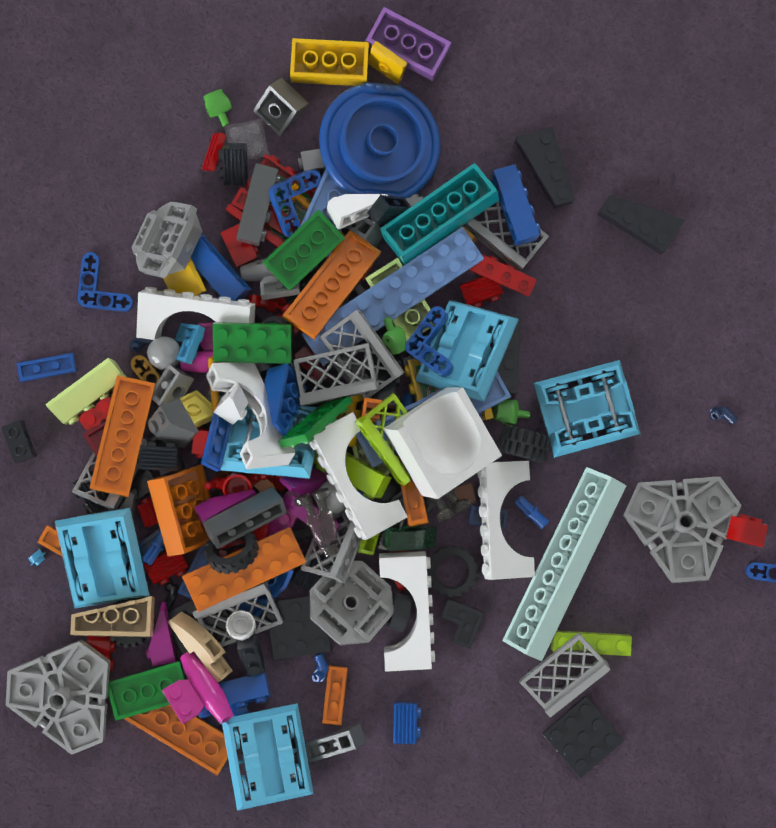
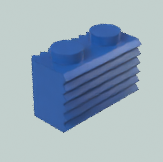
[393,702,421,744]

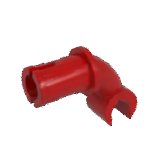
[248,295,286,312]

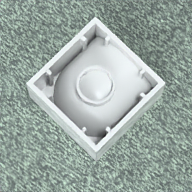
[383,387,502,499]

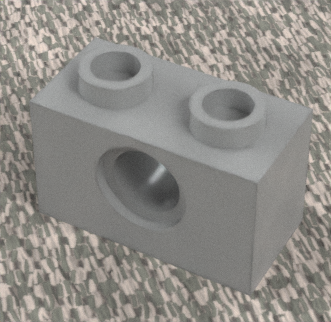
[152,365,194,406]

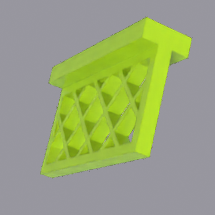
[354,393,411,486]

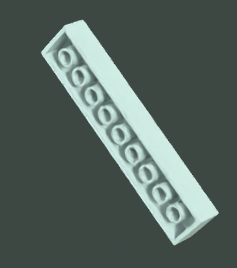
[502,467,627,661]

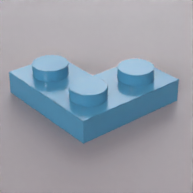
[174,323,206,364]

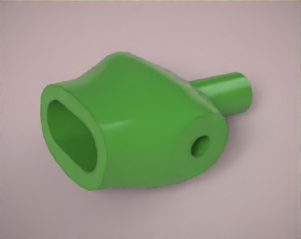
[203,89,232,126]
[382,317,407,355]
[493,399,530,425]

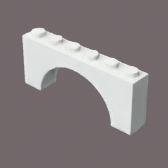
[136,287,256,340]
[206,362,295,469]
[309,412,407,540]
[477,461,535,580]
[379,551,435,671]

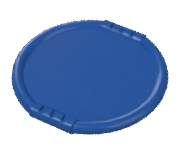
[319,82,440,198]

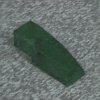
[384,527,438,551]

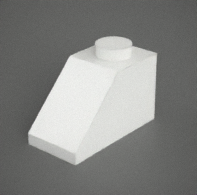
[214,382,248,425]

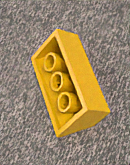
[290,38,369,86]

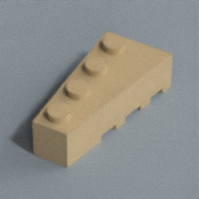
[70,596,155,637]

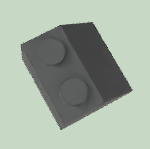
[253,78,309,136]
[147,398,199,448]

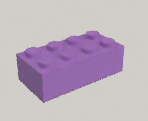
[366,7,452,82]

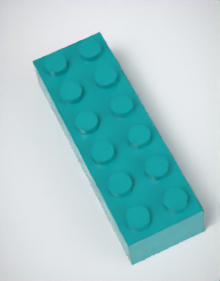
[380,163,499,265]

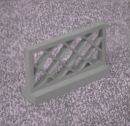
[463,201,549,272]
[320,309,404,398]
[293,343,380,406]
[72,438,147,511]
[301,510,361,583]
[192,581,283,647]
[519,633,610,717]

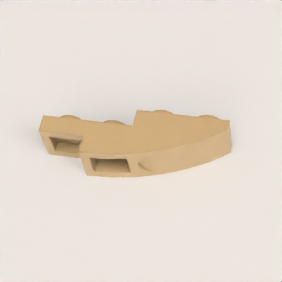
[168,611,232,682]

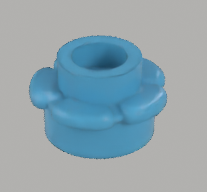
[28,549,46,566]

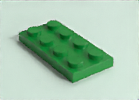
[263,210,345,291]
[213,322,292,364]
[277,395,353,448]
[108,661,186,721]

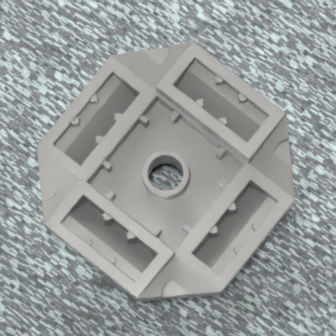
[132,202,202,278]
[310,561,394,645]

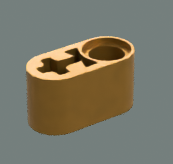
[131,355,161,385]

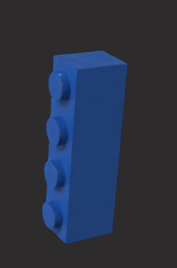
[491,164,541,247]
[191,234,252,301]
[198,672,271,718]

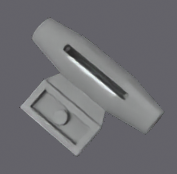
[240,258,318,300]

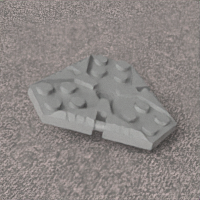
[623,477,742,583]
[6,639,110,755]

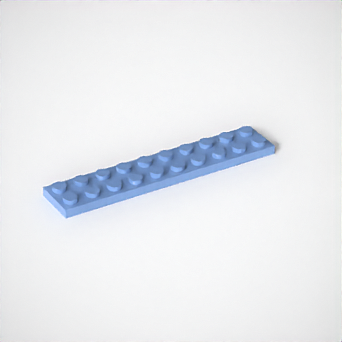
[302,227,484,367]

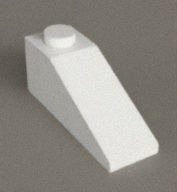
[326,194,388,230]

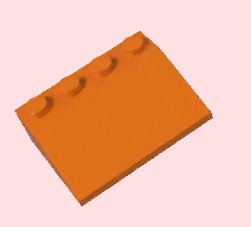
[147,464,211,556]

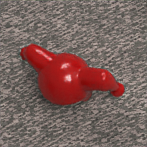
[204,472,268,495]

